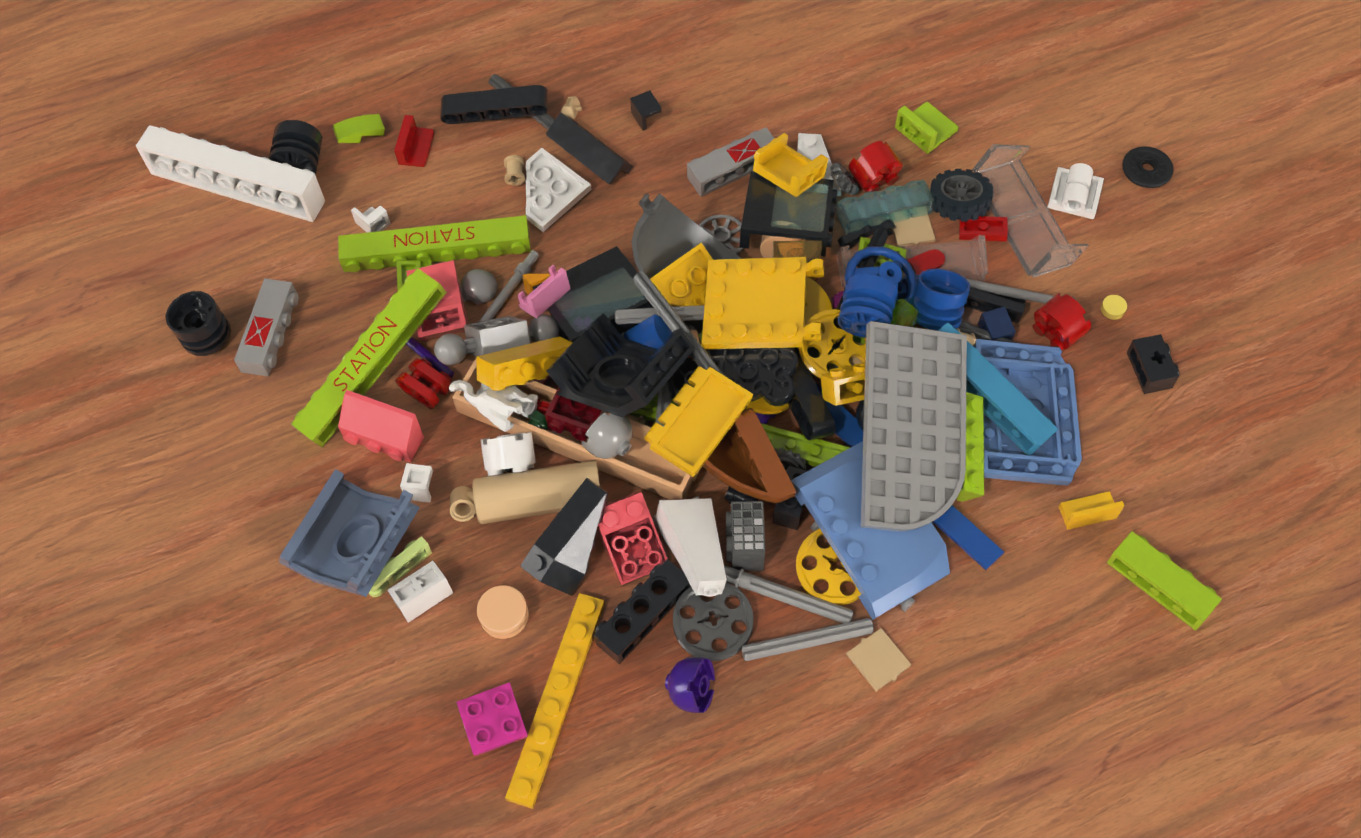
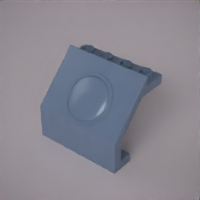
[279,469,420,597]

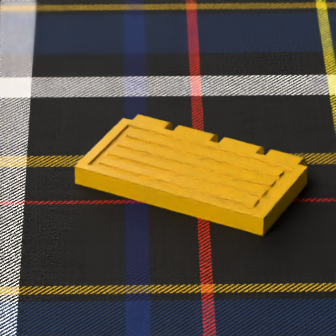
[644,366,753,478]

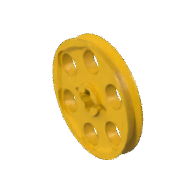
[798,309,866,379]
[796,529,861,605]

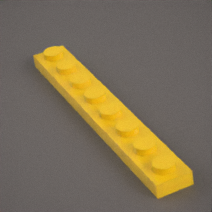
[505,593,605,809]

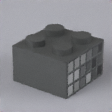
[726,501,765,571]

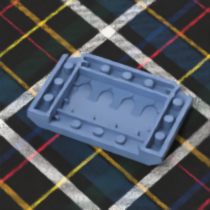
[974,339,1082,486]
[791,441,950,620]

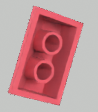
[338,390,424,463]

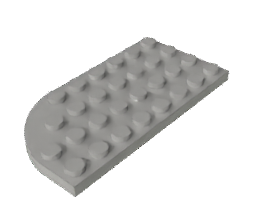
[861,321,967,532]

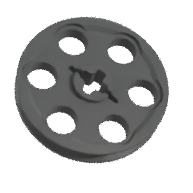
[673,583,753,661]

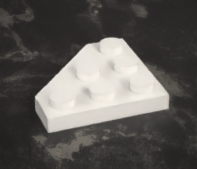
[526,148,592,232]

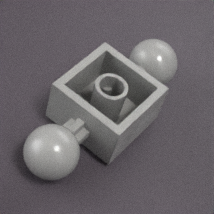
[434,314,559,366]

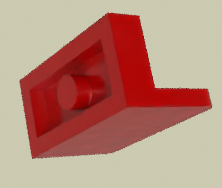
[394,115,434,167]

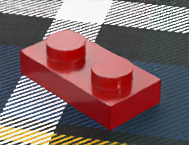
[959,216,1008,242]

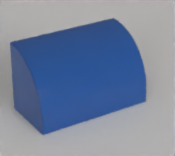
[624,314,672,349]

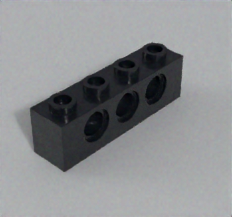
[594,559,691,665]

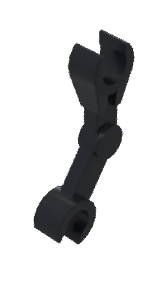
[837,219,896,252]

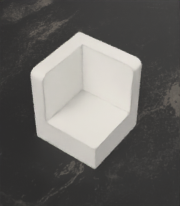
[351,206,391,233]
[400,463,433,502]

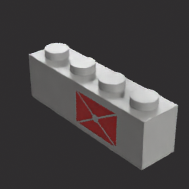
[687,127,774,197]
[234,278,299,377]

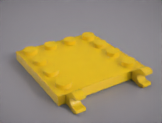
[701,257,824,349]

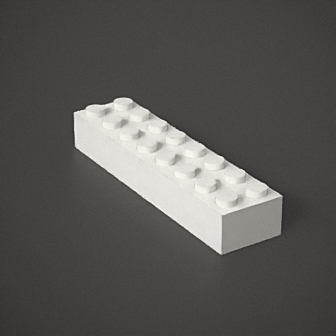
[136,125,325,222]

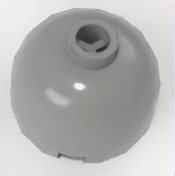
[582,412,633,459]

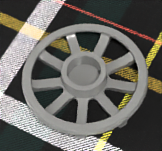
[699,215,744,255]

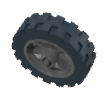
[929,169,993,222]

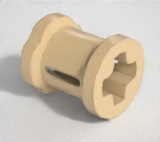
[504,155,525,186]

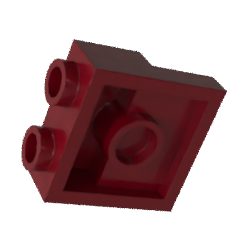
[545,387,605,441]

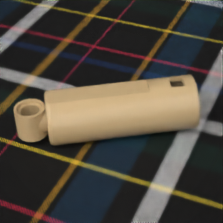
[450,460,600,524]

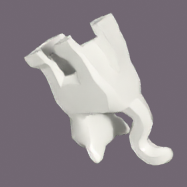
[449,380,538,432]

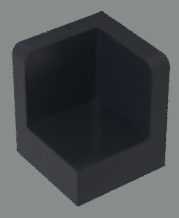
[630,90,662,131]

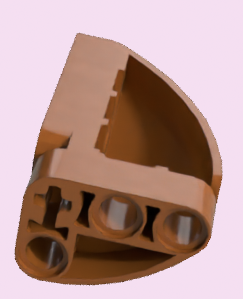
[678,406,797,503]

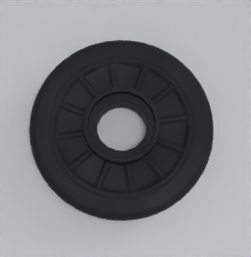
[1122,146,1173,188]

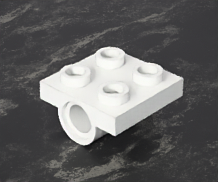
[1047,163,1104,219]

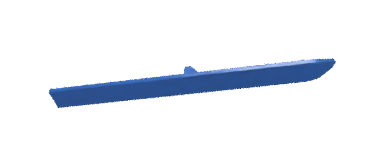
[814,381,1004,570]

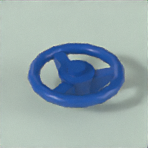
[845,246,917,318]

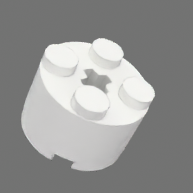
[480,432,536,476]

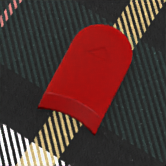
[907,249,945,275]

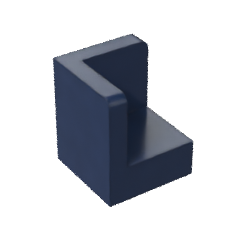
[978,306,1016,340]

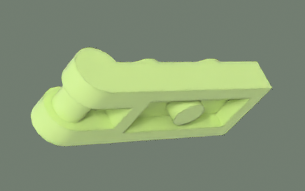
[369,536,432,597]

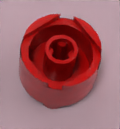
[848,141,903,196]
[1032,293,1091,351]

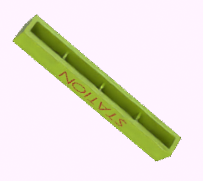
[338,215,531,272]
[291,268,447,448]

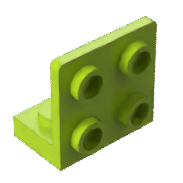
[895,102,959,154]

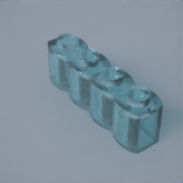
[836,180,935,234]

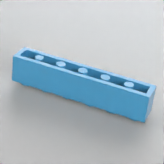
[938,323,1058,456]

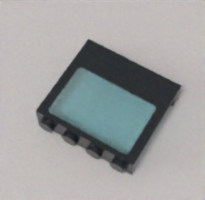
[739,171,837,257]
[533,246,653,342]

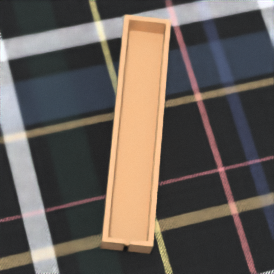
[452,359,700,500]

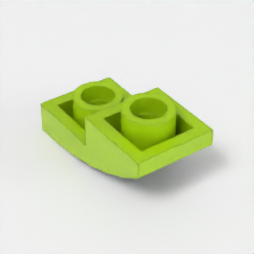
[333,114,385,143]

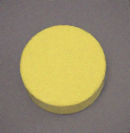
[1101,295,1127,320]

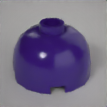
[665,657,715,713]

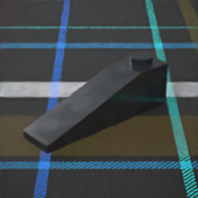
[520,478,608,596]

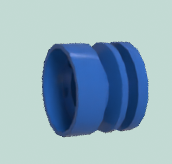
[910,269,970,331]
[838,274,898,338]

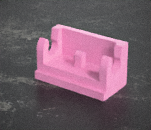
[518,265,571,318]

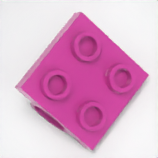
[457,682,528,756]

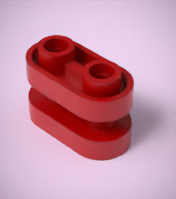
[395,358,452,409]

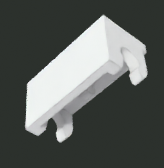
[387,561,453,623]

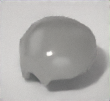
[460,269,498,305]

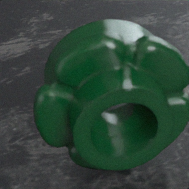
[528,410,549,431]

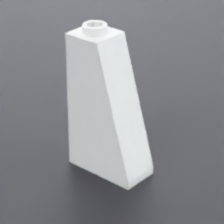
[656,498,727,597]

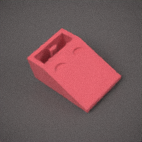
[406,260,468,341]
[597,492,668,585]

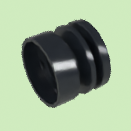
[268,120,323,174]
[165,291,231,356]

